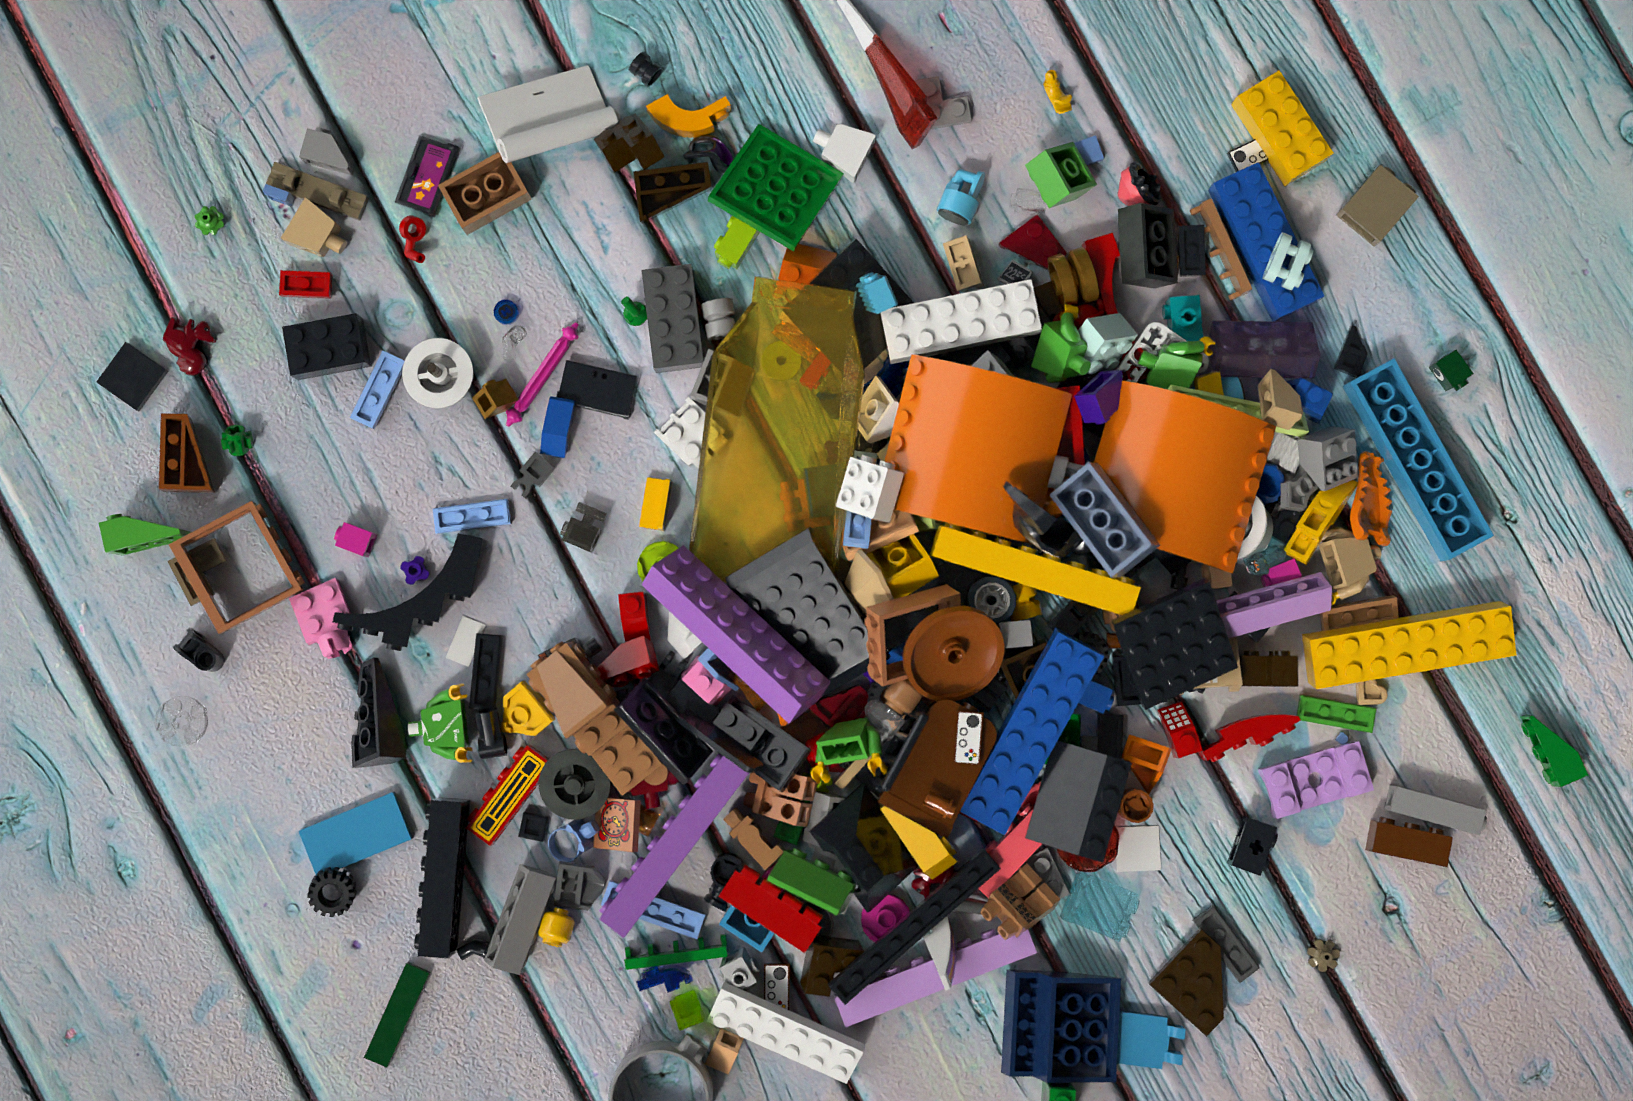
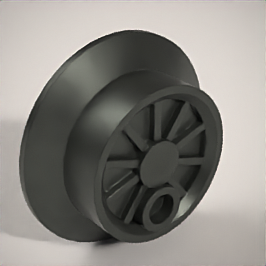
[539,749,610,820]

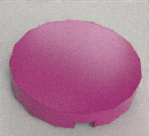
[861,894,910,942]

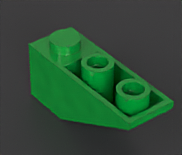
[1520,715,1588,787]

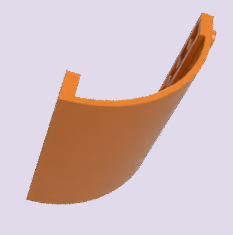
[884,354,1072,544]
[1094,381,1276,574]

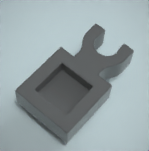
[510,452,556,499]

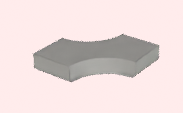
[1281,463,1320,512]

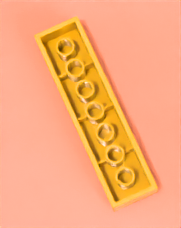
[929,523,1141,615]
[1302,601,1517,689]

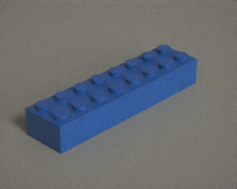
[960,628,1104,835]

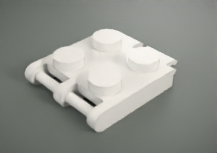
[654,397,727,469]

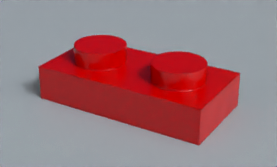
[279,270,333,299]

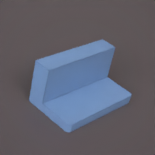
[698,648,739,691]

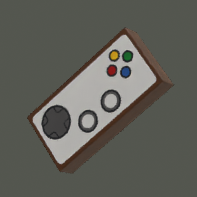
[953,711,983,765]
[764,963,790,1010]

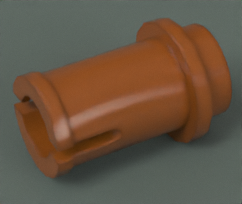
[922,790,957,819]

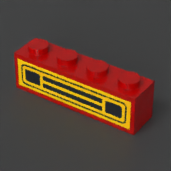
[466,745,549,846]

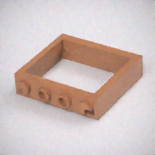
[168,501,305,634]

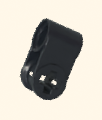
[173,627,224,672]

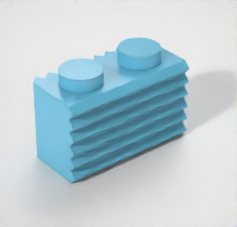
[856,272,898,314]

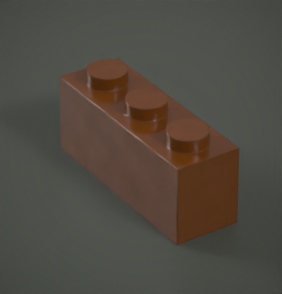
[1365,817,1453,867]

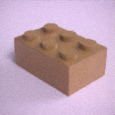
[438,152,532,235]

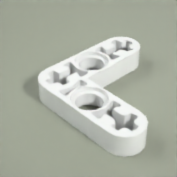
[1116,322,1209,383]

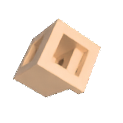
[1201,564,1232,589]

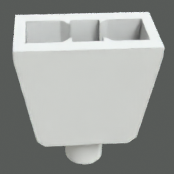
[813,124,876,183]

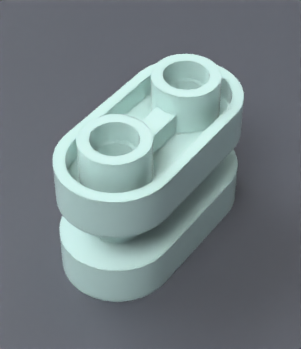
[1263,232,1314,290]

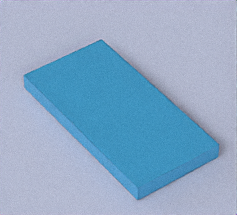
[299,792,413,876]

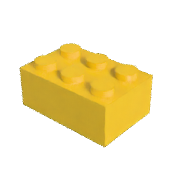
[866,534,939,599]

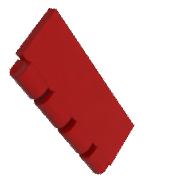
[718,864,823,953]

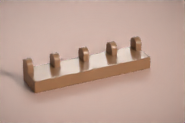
[1190,198,1252,301]

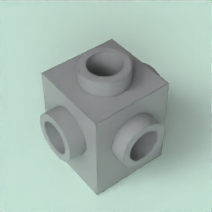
[720,947,760,991]

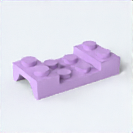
[1258,741,1374,819]

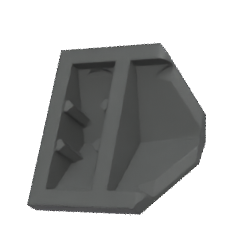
[554,861,605,911]

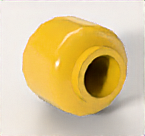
[538,908,575,947]

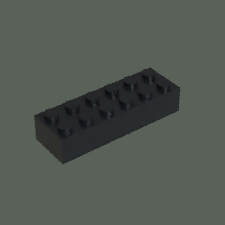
[414,797,470,959]

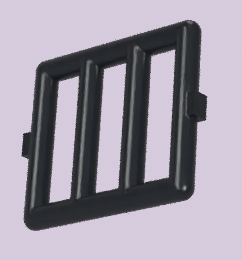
[871,707,929,792]

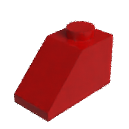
[618,592,651,642]

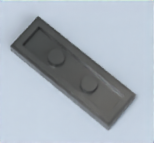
[1192,905,1260,983]

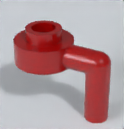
[399,215,426,263]

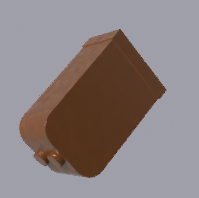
[876,700,996,839]

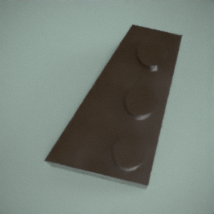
[633,162,712,224]

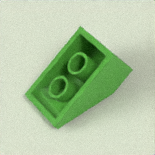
[99,514,191,556]

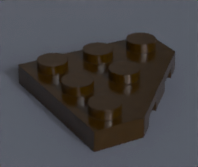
[1149,927,1224,1037]

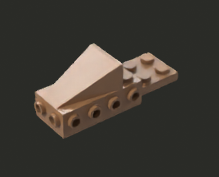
[527,641,663,796]

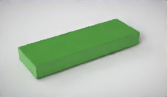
[1296,695,1376,733]

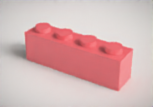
[978,803,1042,899]

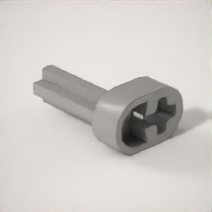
[1048,455,1083,489]

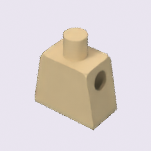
[281,198,347,257]

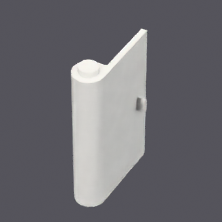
[477,65,621,163]

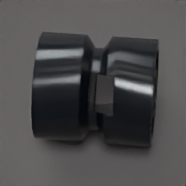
[710,852,744,888]

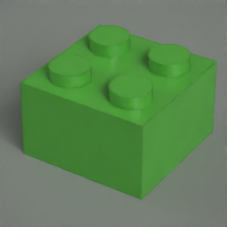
[1025,142,1097,208]

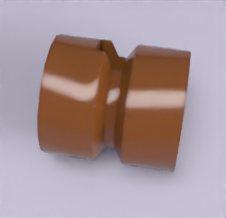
[1118,788,1154,823]

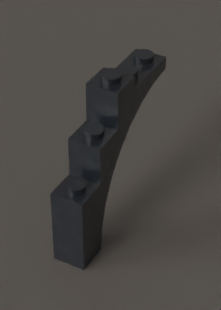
[332,533,483,651]

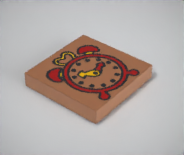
[593,797,641,852]

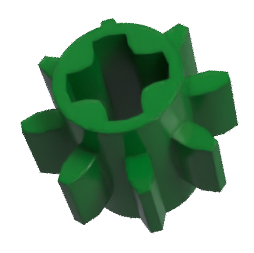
[220,425,253,456]

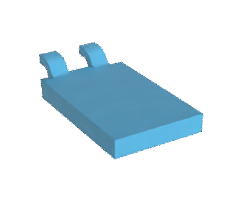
[1117,1010,1186,1069]

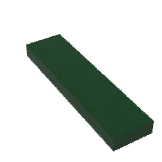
[364,962,431,1068]

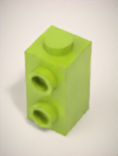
[714,216,760,269]

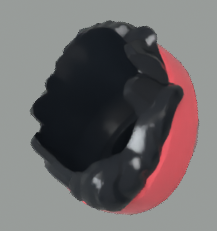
[1117,162,1161,206]

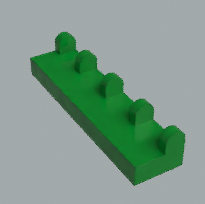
[624,934,728,970]

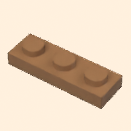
[1320,595,1399,631]

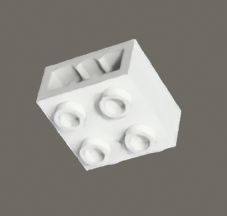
[836,455,904,523]

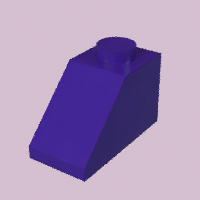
[1074,370,1123,424]

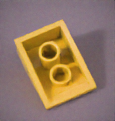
[881,806,957,879]

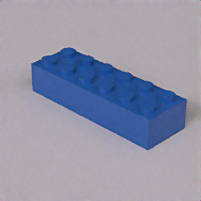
[1208,162,1325,323]

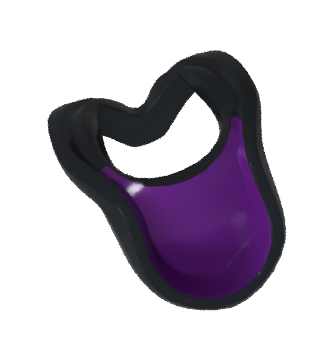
[683,135,734,173]

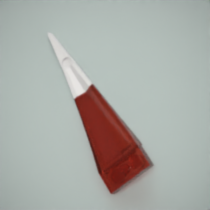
[837,0,938,149]

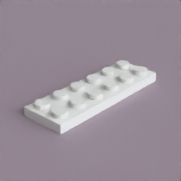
[706,982,866,1084]

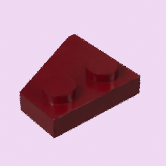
[998,214,1067,270]
[809,685,871,728]

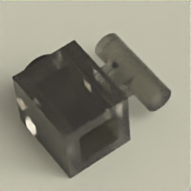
[560,502,607,553]

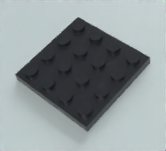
[782,239,914,382]
[1111,578,1238,710]

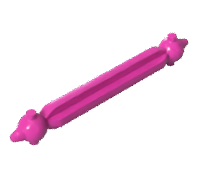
[506,322,579,427]

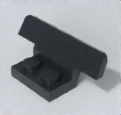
[677,702,768,773]

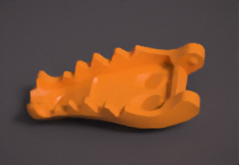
[1350,451,1392,546]

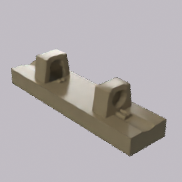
[266,162,369,221]

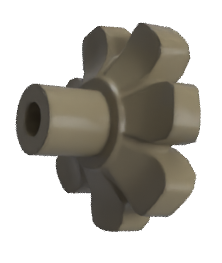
[1307,939,1340,972]

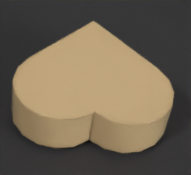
[1356,680,1388,705]

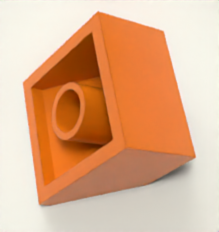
[777,244,837,294]

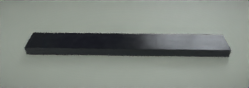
[828,848,1001,1005]

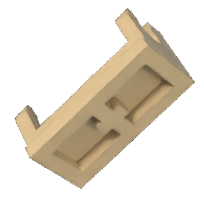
[943,235,984,293]

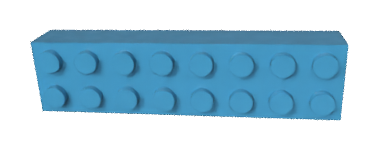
[1342,359,1494,562]

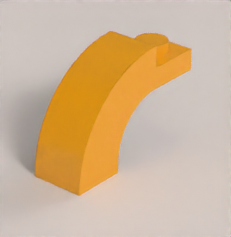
[646,94,732,138]

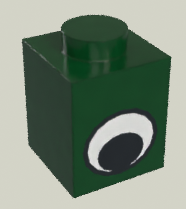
[1428,350,1474,392]

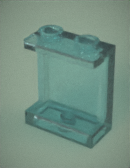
[1060,870,1140,942]

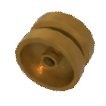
[1047,247,1099,310]

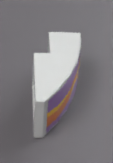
[924,916,956,990]

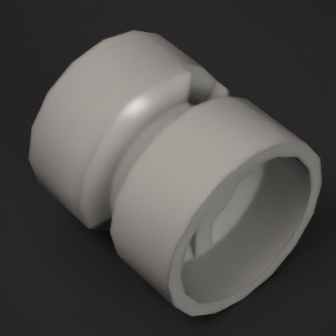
[701,298,739,340]

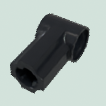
[475,707,507,759]

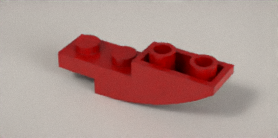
[1198,714,1301,762]

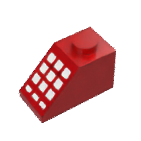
[1157,702,1203,758]

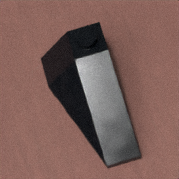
[351,657,407,768]

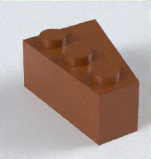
[159,413,215,493]

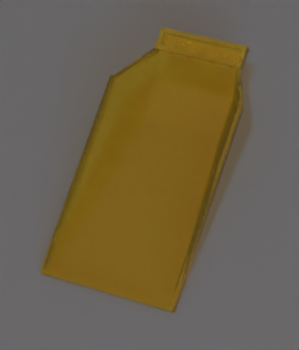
[689,276,865,583]

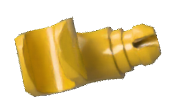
[1043,70,1072,114]

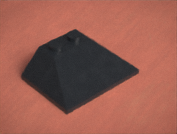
[809,783,919,912]

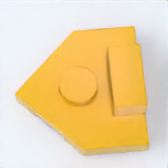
[501,680,556,736]

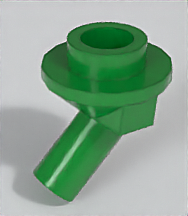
[621,296,647,326]

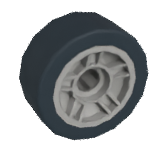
[967,576,1016,624]

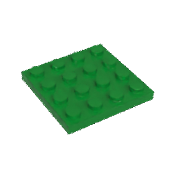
[707,123,844,252]

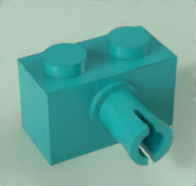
[1162,295,1203,344]

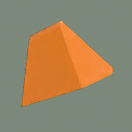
[1122,734,1172,794]

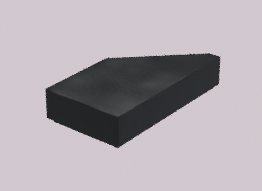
[1333,325,1368,378]

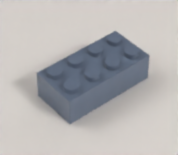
[1050,462,1160,578]

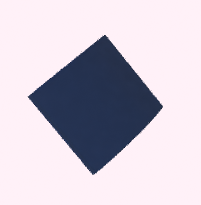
[1001,969,1121,1083]

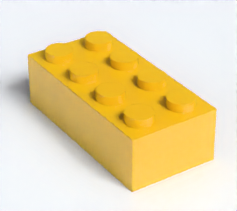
[1231,70,1334,187]

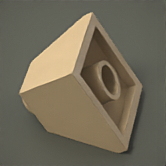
[844,549,894,614]

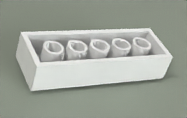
[881,279,1042,364]

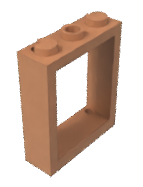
[865,584,961,686]

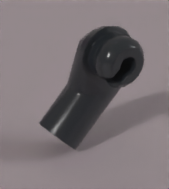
[457,939,490,960]

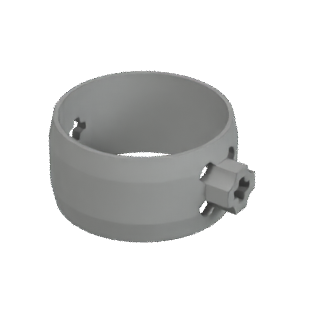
[608,1033,713,1101]

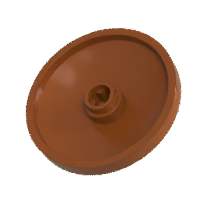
[903,606,1004,701]

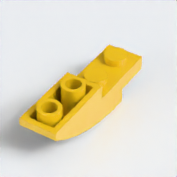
[1283,480,1358,565]

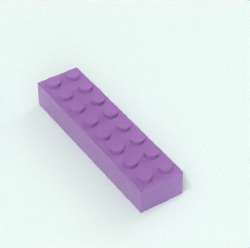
[642,545,831,724]
[599,754,749,938]

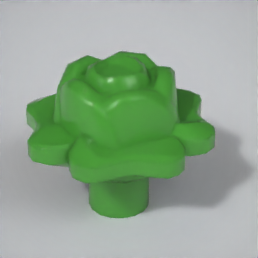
[195,206,224,235]

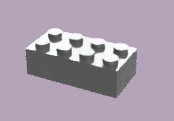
[641,264,704,373]

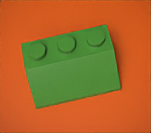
[767,847,857,915]

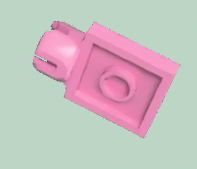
[289,578,352,659]

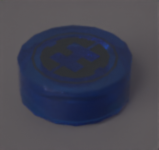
[493,299,519,325]

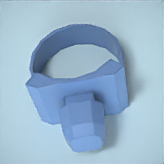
[548,819,599,862]

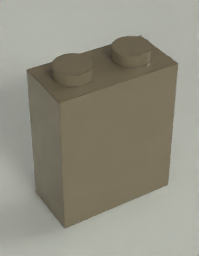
[1336,164,1419,247]

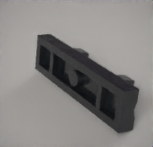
[1047,567,1138,636]

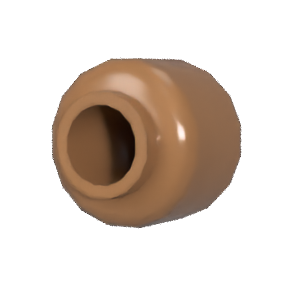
[884,679,922,715]

